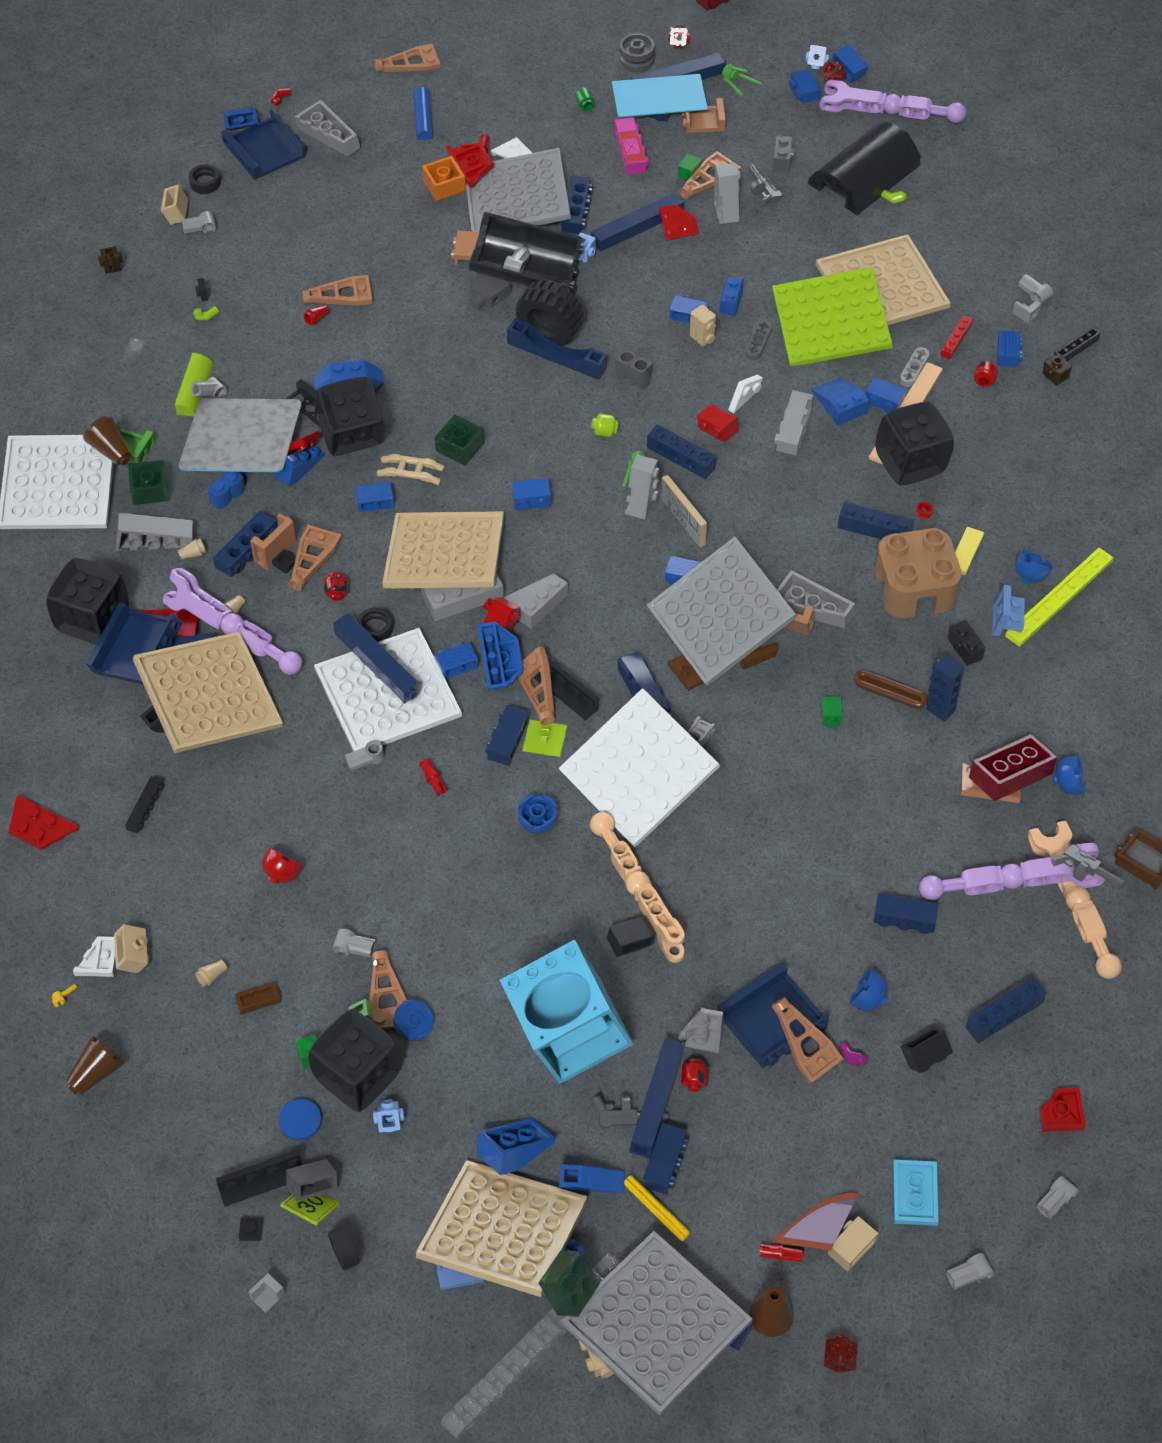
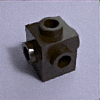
[98,246,123,274]
[1042,354,1072,386]

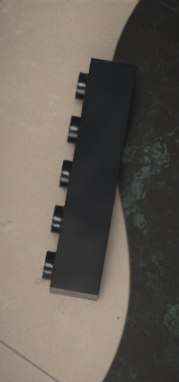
[1054,327,1100,361]
[125,776,164,833]

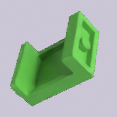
[115,421,156,467]

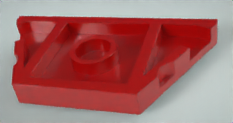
[445,143,494,188]
[9,795,79,850]

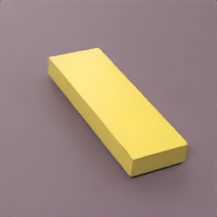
[955,527,984,575]

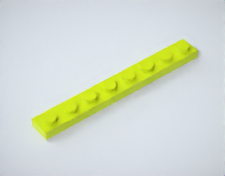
[1005,548,1114,647]

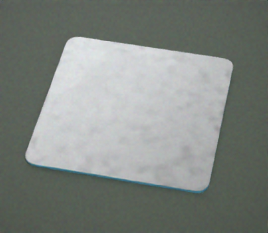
[179,398,301,472]

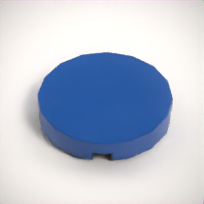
[393,999,434,1041]
[279,1099,321,1141]

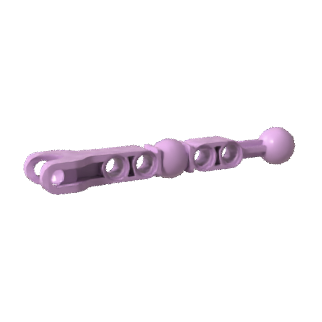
[819,80,966,123]
[163,568,302,675]
[919,843,1105,901]

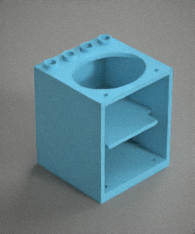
[500,940,634,1084]

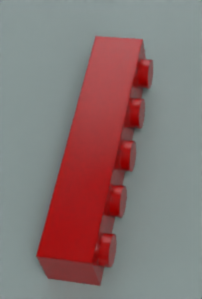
[940,315,973,360]

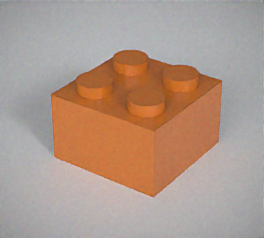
[422,156,466,201]

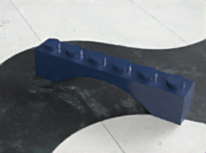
[507,318,607,380]

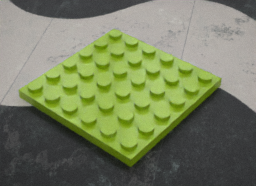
[772,267,893,366]

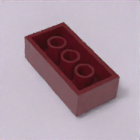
[969,734,1057,802]

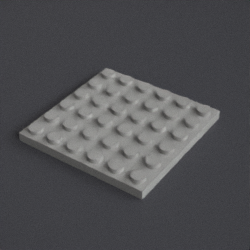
[465,148,571,232]
[647,537,798,686]
[561,1231,752,1416]

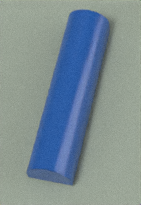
[414,87,433,140]

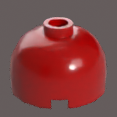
[262,848,303,885]

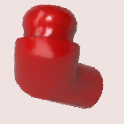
[271,88,291,106]

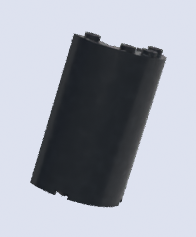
[808,122,921,216]
[469,212,584,293]

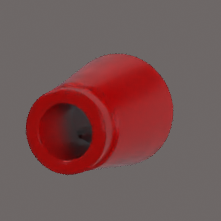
[303,305,329,325]

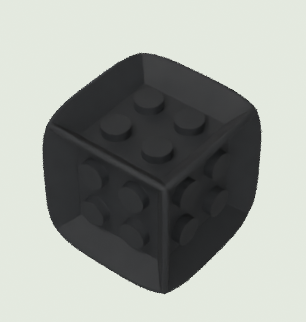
[316,377,384,456]
[875,402,954,485]
[46,558,129,645]
[308,1009,402,1112]

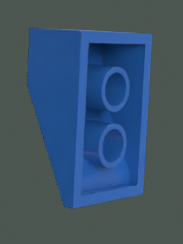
[811,377,869,426]
[476,1117,556,1175]

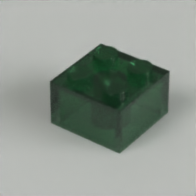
[435,414,485,465]
[128,460,169,505]
[538,1251,600,1317]

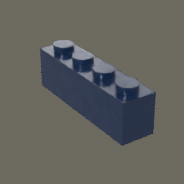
[838,501,914,540]
[617,652,671,714]

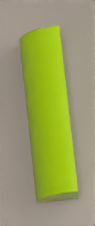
[175,353,214,417]

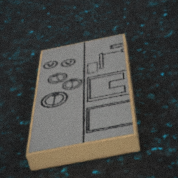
[661,475,707,547]

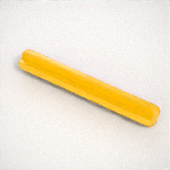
[624,1175,690,1241]

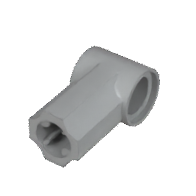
[182,211,216,234]
[503,247,530,273]
[1018,274,1053,304]
[191,377,227,398]
[345,740,385,771]
[332,929,376,958]
[1036,1176,1079,1219]
[946,1253,994,1290]

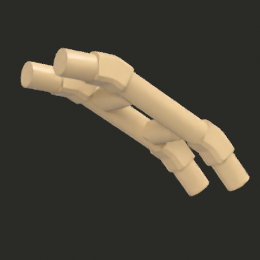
[377,454,444,485]

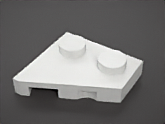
[491,137,532,159]
[728,374,763,413]
[73,937,116,977]

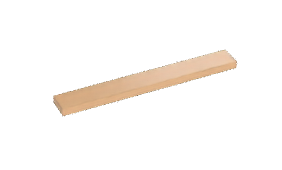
[869,362,943,464]

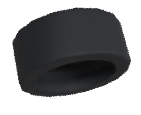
[189,164,221,194]
[357,608,393,642]
[328,1225,360,1271]

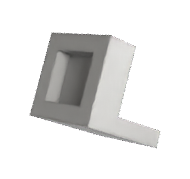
[1013,301,1041,323]
[249,1273,285,1312]

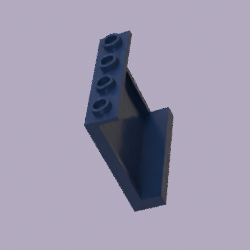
[221,109,306,180]
[86,602,182,685]
[717,963,829,1068]

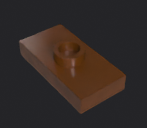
[740,643,778,670]
[668,654,704,691]
[235,982,281,1015]

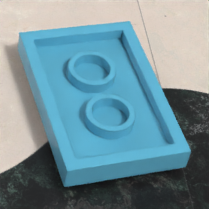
[893,1160,938,1226]

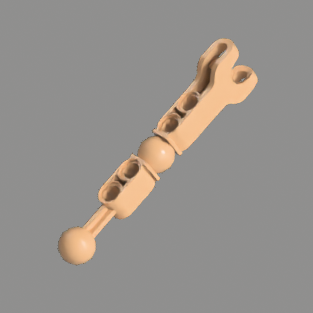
[590,812,685,963]
[1028,821,1122,979]

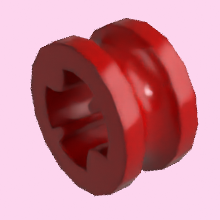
[916,502,933,519]

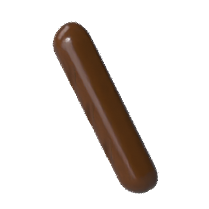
[854,670,928,709]

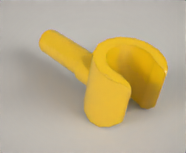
[52,984,77,1007]

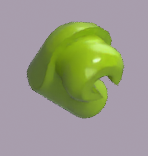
[881,190,907,204]
[193,306,220,321]

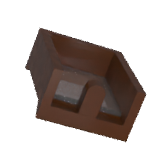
[1114,828,1162,890]

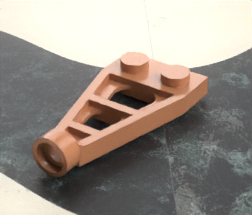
[374,44,441,72]
[679,151,741,200]
[302,275,372,306]
[289,525,342,591]
[519,647,555,725]
[369,950,407,1030]
[771,997,843,1083]

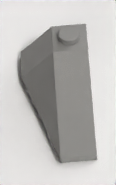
[678,1008,724,1053]

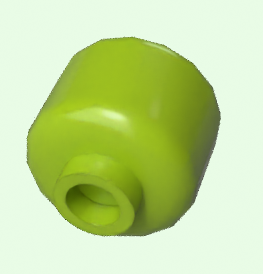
[591,413,618,438]

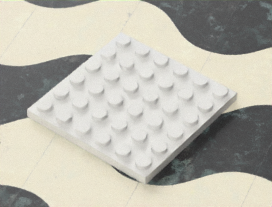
[0,435,114,529]
[314,628,462,751]
[559,688,720,847]

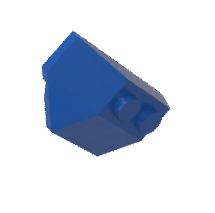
[313,360,384,392]
[477,622,524,691]

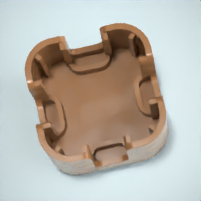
[875,528,962,618]

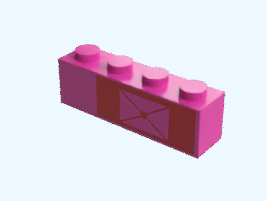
[615,117,649,175]

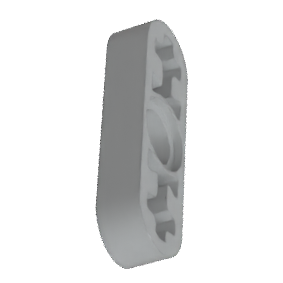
[900,347,929,387]

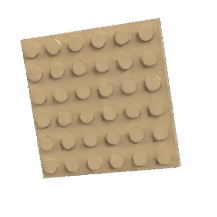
[816,234,950,325]
[382,511,504,589]
[133,632,283,753]
[416,1160,587,1297]

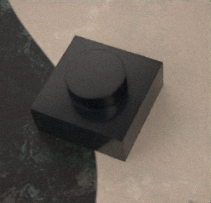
[195,278,208,301]
[272,549,296,574]
[239,1218,263,1241]

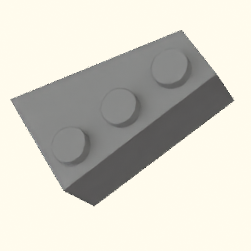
[713,163,740,224]
[774,390,813,456]
[625,455,660,519]
[504,574,568,629]

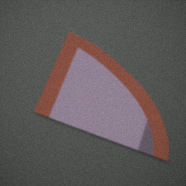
[772,1193,859,1251]

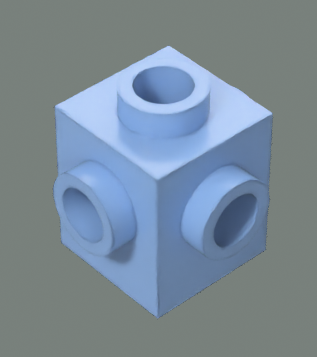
[805,45,829,70]
[577,232,596,263]
[373,1100,404,1132]

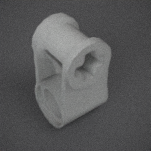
[687,716,716,748]

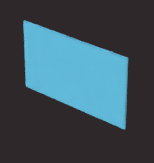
[612,74,708,118]

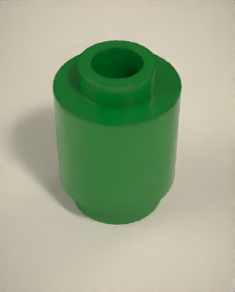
[575,88,594,112]

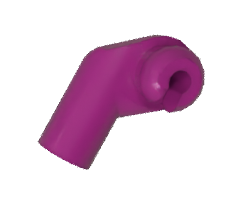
[839,1042,868,1066]

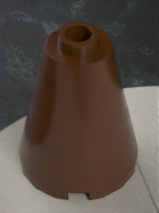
[83,416,131,465]
[66,1036,124,1095]
[749,1286,794,1337]

